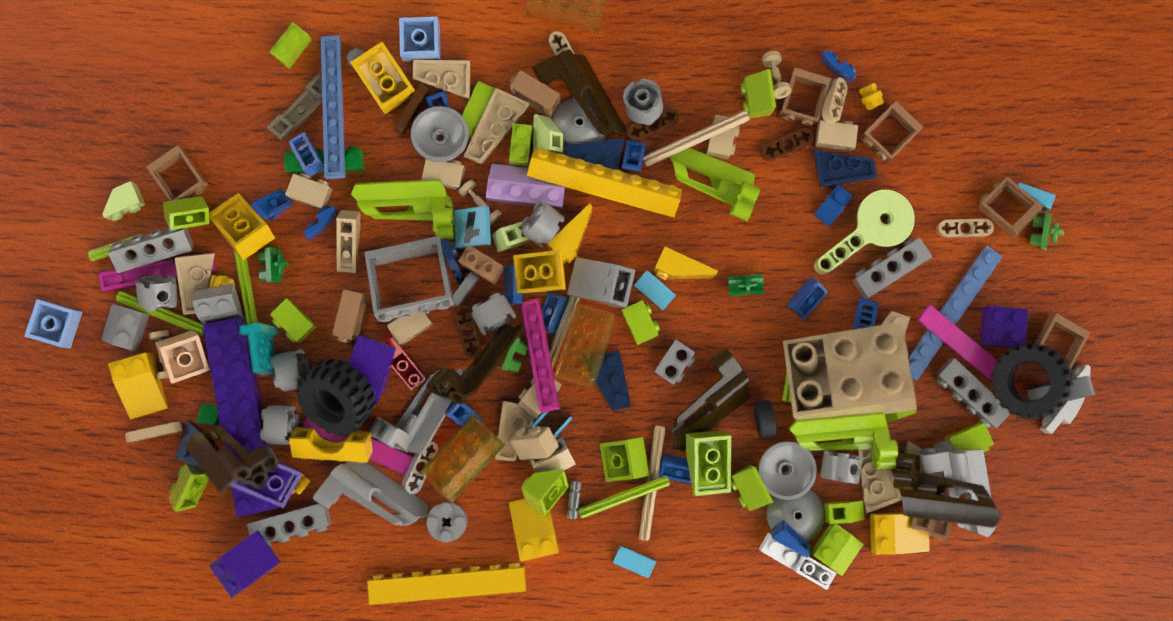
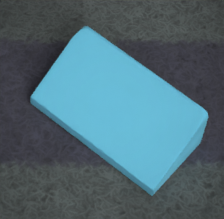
[634,271,676,310]
[613,545,656,578]

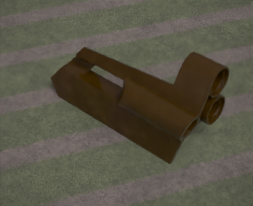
[532,50,626,136]
[427,323,525,404]
[671,348,750,451]
[186,425,279,493]
[893,453,1002,528]

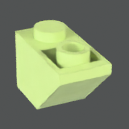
[533,114,563,153]
[103,181,146,221]

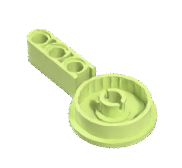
[814,190,915,275]

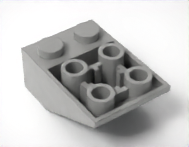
[567,257,635,309]

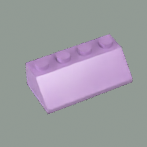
[486,163,565,210]

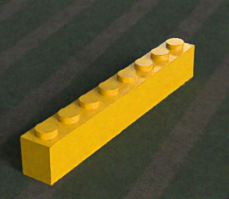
[527,147,682,218]
[367,563,527,605]

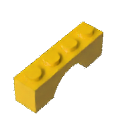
[289,427,373,463]

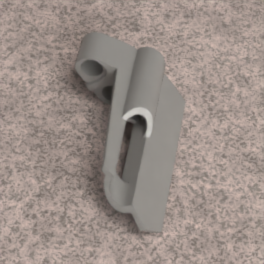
[368,369,464,454]
[919,441,996,537]
[313,461,428,526]

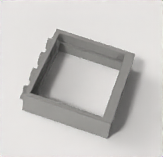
[364,236,454,322]

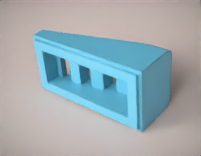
[1017,183,1055,211]

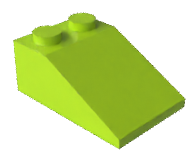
[686,430,731,496]
[169,463,209,512]

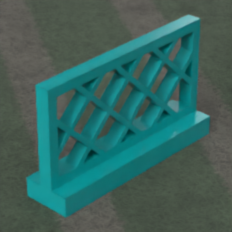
[240,323,280,375]

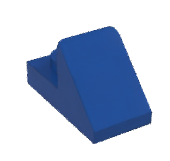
[622,140,646,173]
[814,185,853,227]
[251,189,293,221]
[446,403,483,434]

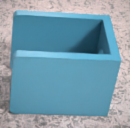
[531,411,572,438]

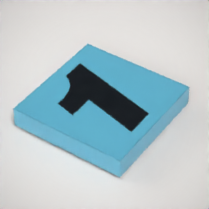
[454,206,491,249]

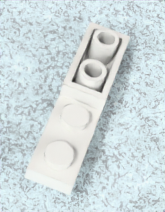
[1039,364,1091,434]
[758,533,836,590]

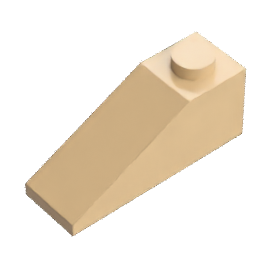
[337,210,360,273]

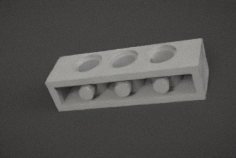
[108,227,194,273]
[852,238,933,299]
[934,358,1010,429]
[247,504,332,546]

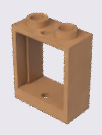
[779,68,831,127]
[509,70,560,118]
[860,101,923,163]
[146,145,209,201]
[978,176,1043,239]
[458,245,505,286]
[332,289,369,344]
[1034,313,1091,368]

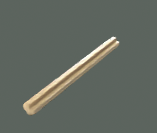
[643,110,750,166]
[639,425,665,541]

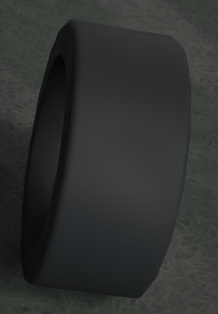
[753,400,776,438]

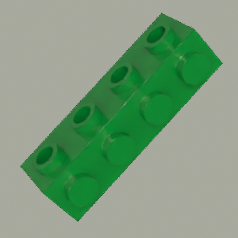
[284,147,365,175]

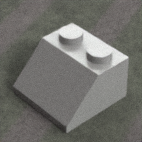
[192,283,244,324]
[101,304,149,351]

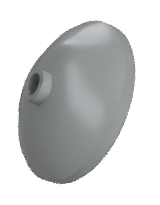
[552,97,606,149]
[411,106,469,162]
[758,441,817,500]
[767,490,825,542]

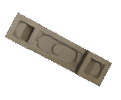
[266,74,322,141]

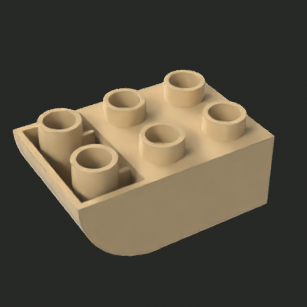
[783,322,917,420]

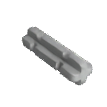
[567,481,581,519]

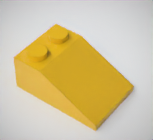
[350,42,415,114]
[209,193,275,260]
[547,204,592,264]
[653,247,718,281]
[513,250,565,294]
[108,353,168,419]
[509,499,559,562]
[869,512,930,555]

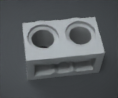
[654,340,695,385]

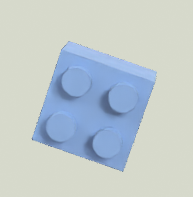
[399,17,441,62]
[25,299,83,349]

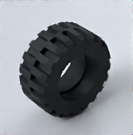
[991,344,1073,419]
[297,359,375,435]

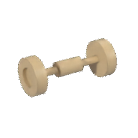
[762,51,791,99]
[458,179,502,225]
[149,330,170,379]

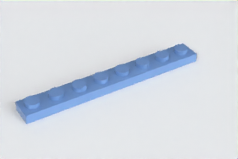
[321,35,345,179]
[908,246,1003,381]

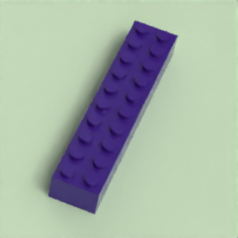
[203,317,279,516]

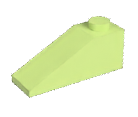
[491,222,532,253]

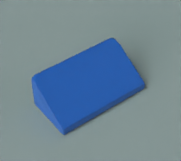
[504,265,522,305]
[787,277,828,320]
[542,292,569,335]
[659,454,691,484]

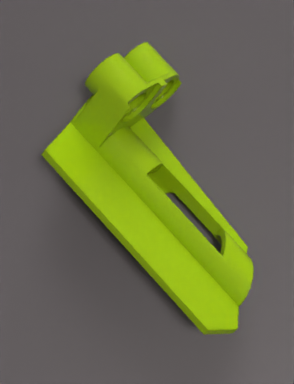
[669,148,761,221]
[351,179,455,240]
[789,412,898,470]

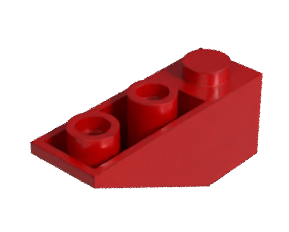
[376,330,426,391]

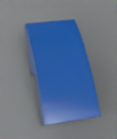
[819,49,857,83]
[303,206,338,240]

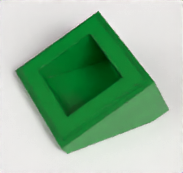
[196,403,220,425]

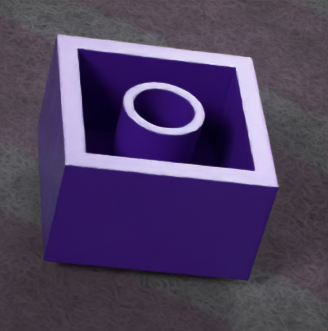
[980,306,1028,348]

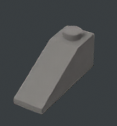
[1027,376,1095,401]

